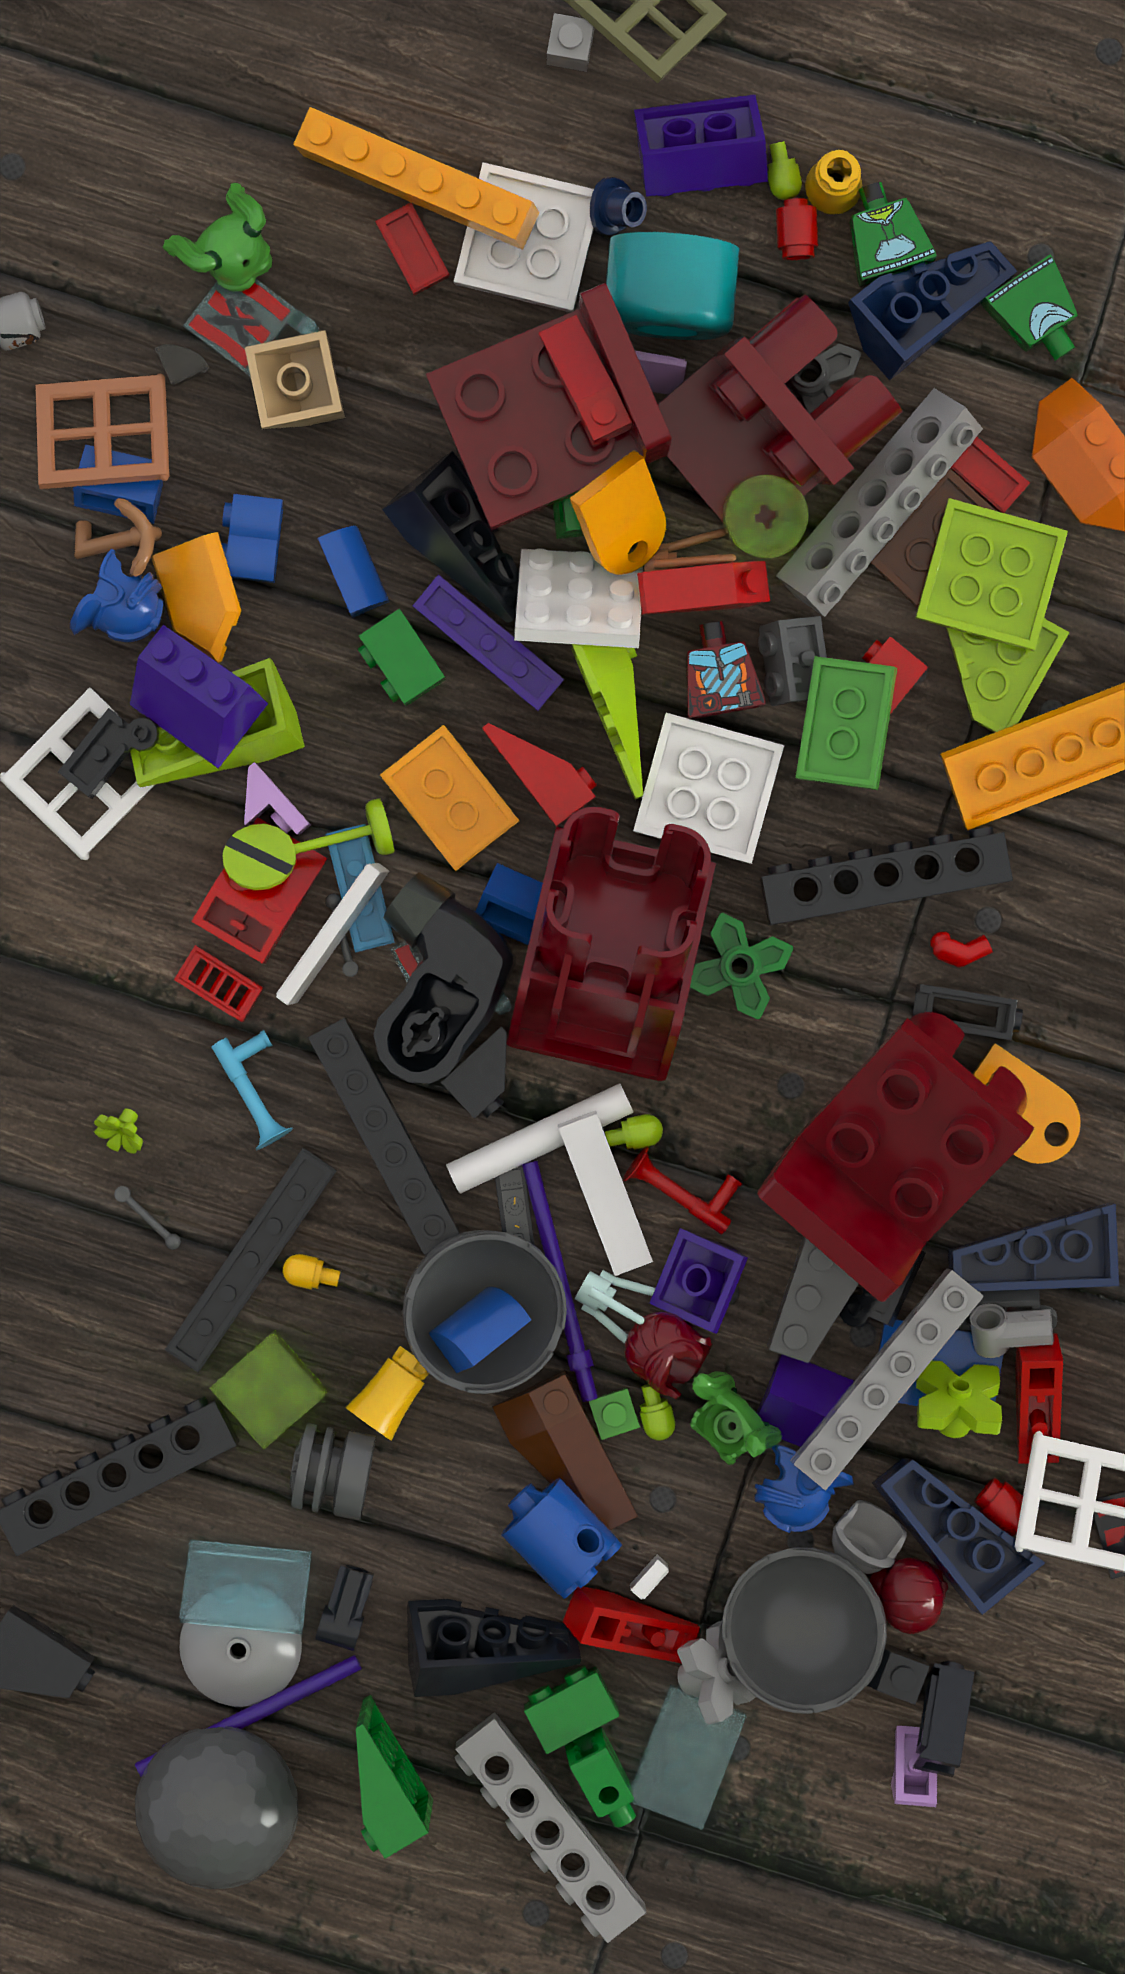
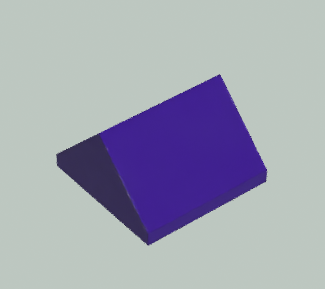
[649,1228,748,1334]
[757,1354,854,1447]

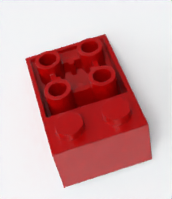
[191,817,328,964]

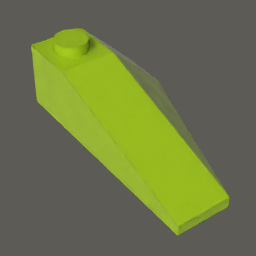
[130,658,305,787]

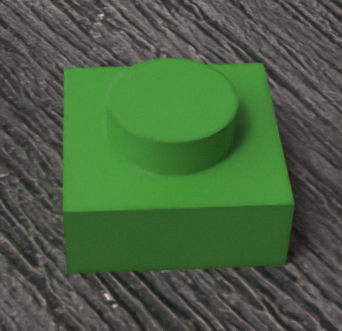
[589,1387,640,1440]

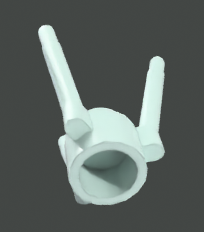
[575,1270,655,1344]

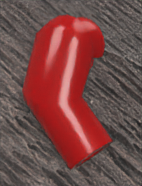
[930,931,993,967]

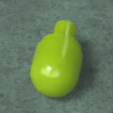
[767,141,802,200]
[605,1114,663,1150]
[639,1384,675,1441]

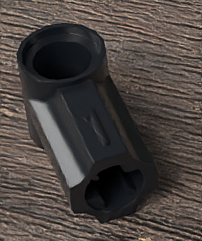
[315,1563,374,1651]

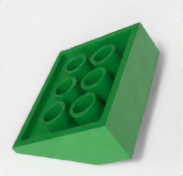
[356,1695,433,1859]

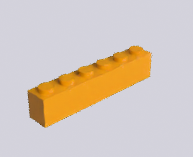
[293,107,540,250]

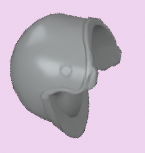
[832,1500,907,1574]

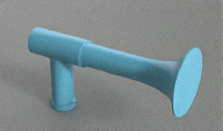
[211,1030,293,1150]

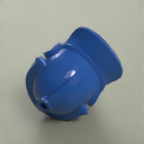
[70,549,163,642]
[754,1444,854,1533]

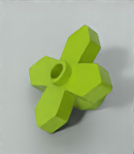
[916,1360,1002,1438]

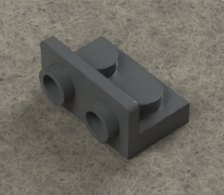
[758,616,827,706]

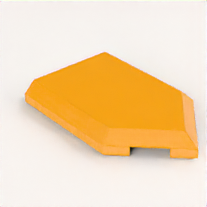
[151,532,241,663]

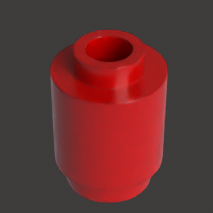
[776,198,818,261]
[974,1477,1023,1536]

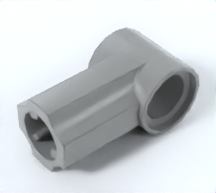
[969,1303,1053,1358]

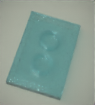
[179,1540,312,1634]
[631,1684,747,1830]

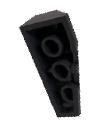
[382,451,519,623]
[407,1599,581,1697]

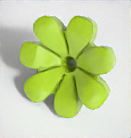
[94,1108,143,1154]

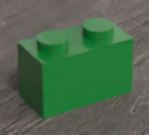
[357,608,446,707]
[524,1665,619,1754]

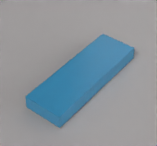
[325,824,395,953]

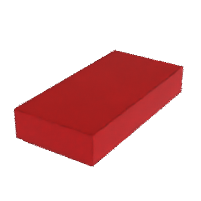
[375,202,450,295]
[950,437,1030,513]

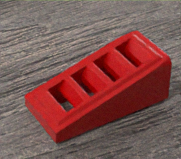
[174,945,265,1023]

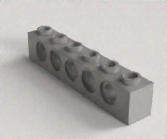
[776,388,983,617]
[790,1268,984,1491]
[454,1712,646,1943]

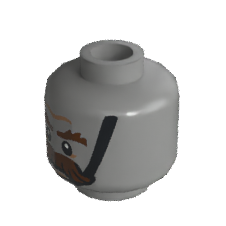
[0,292,46,350]

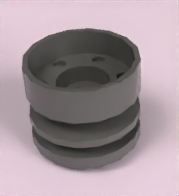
[289,1423,376,1520]

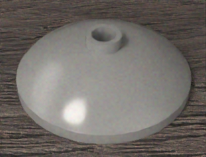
[179,1583,302,1707]

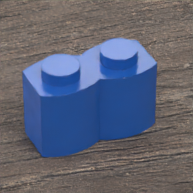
[221,494,284,583]

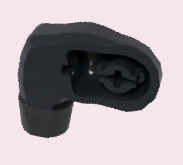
[373,872,516,1084]

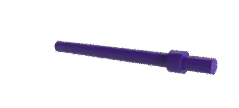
[522,1161,598,1402]
[135,1655,362,1777]

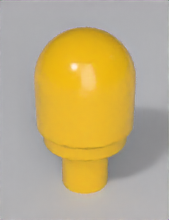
[283,1254,341,1290]

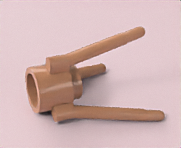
[644,529,736,572]

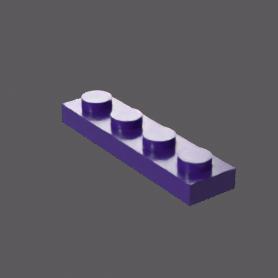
[412,574,564,711]

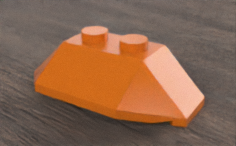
[1031,378,1125,532]

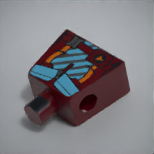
[686,621,766,719]

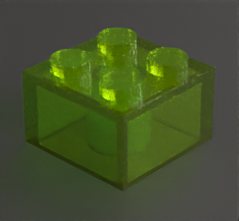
[210,1330,328,1450]

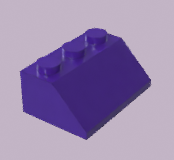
[634,95,768,197]
[130,625,268,769]

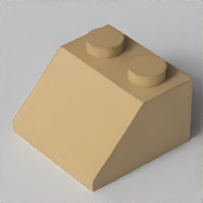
[245,330,345,429]

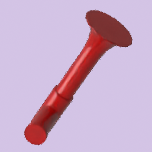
[623,1146,742,1235]

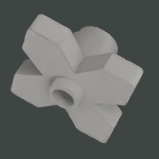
[677,1621,756,1725]

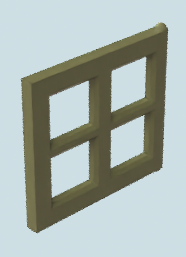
[563,0,727,84]

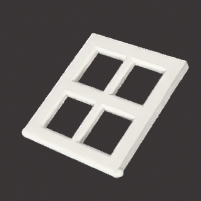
[0,687,155,860]
[1014,1431,1125,1572]

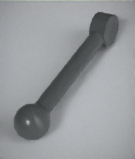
[325,893,359,977]
[114,1186,181,1250]

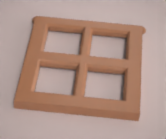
[35,373,170,489]

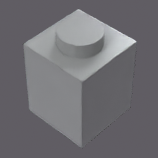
[547,13,594,72]

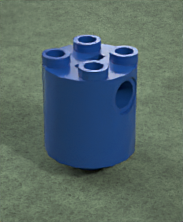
[501,1478,622,1599]

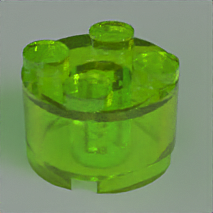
[722,474,809,558]

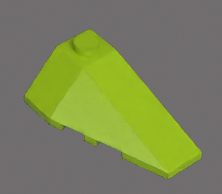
[571,644,643,800]

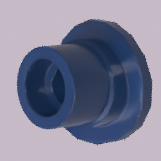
[590,177,647,235]

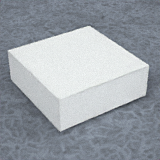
[630,1554,669,1600]

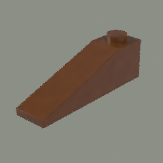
[492,1370,638,1530]

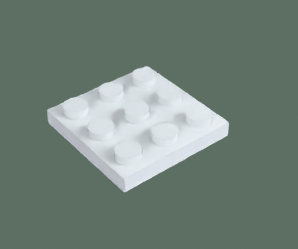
[454,162,594,313]
[514,549,643,648]
[633,713,784,864]

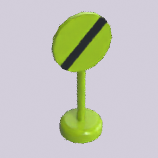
[223,798,394,890]

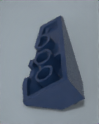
[848,241,1018,381]

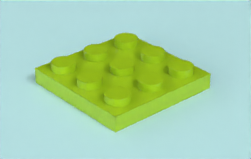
[915,498,1068,651]

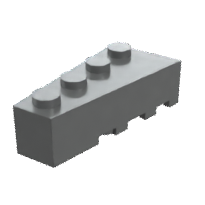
[767,1236,859,1363]

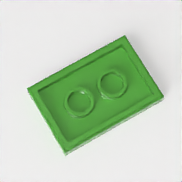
[795,656,897,790]

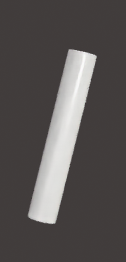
[446,1083,634,1194]

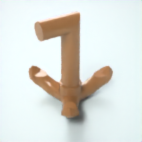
[74,498,162,577]

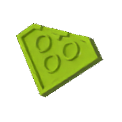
[946,618,1069,733]

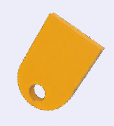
[570,450,666,575]
[973,1043,1080,1164]

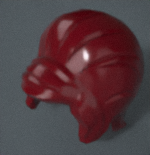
[625,1312,713,1399]
[868,1558,948,1634]

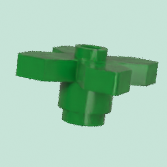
[690,913,793,1019]

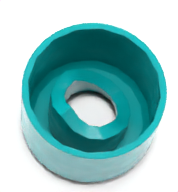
[606,232,739,340]

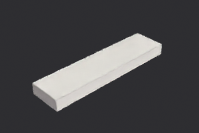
[276,863,390,1005]
[558,1110,653,1276]

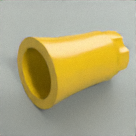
[805,150,862,214]
[345,1346,429,1441]

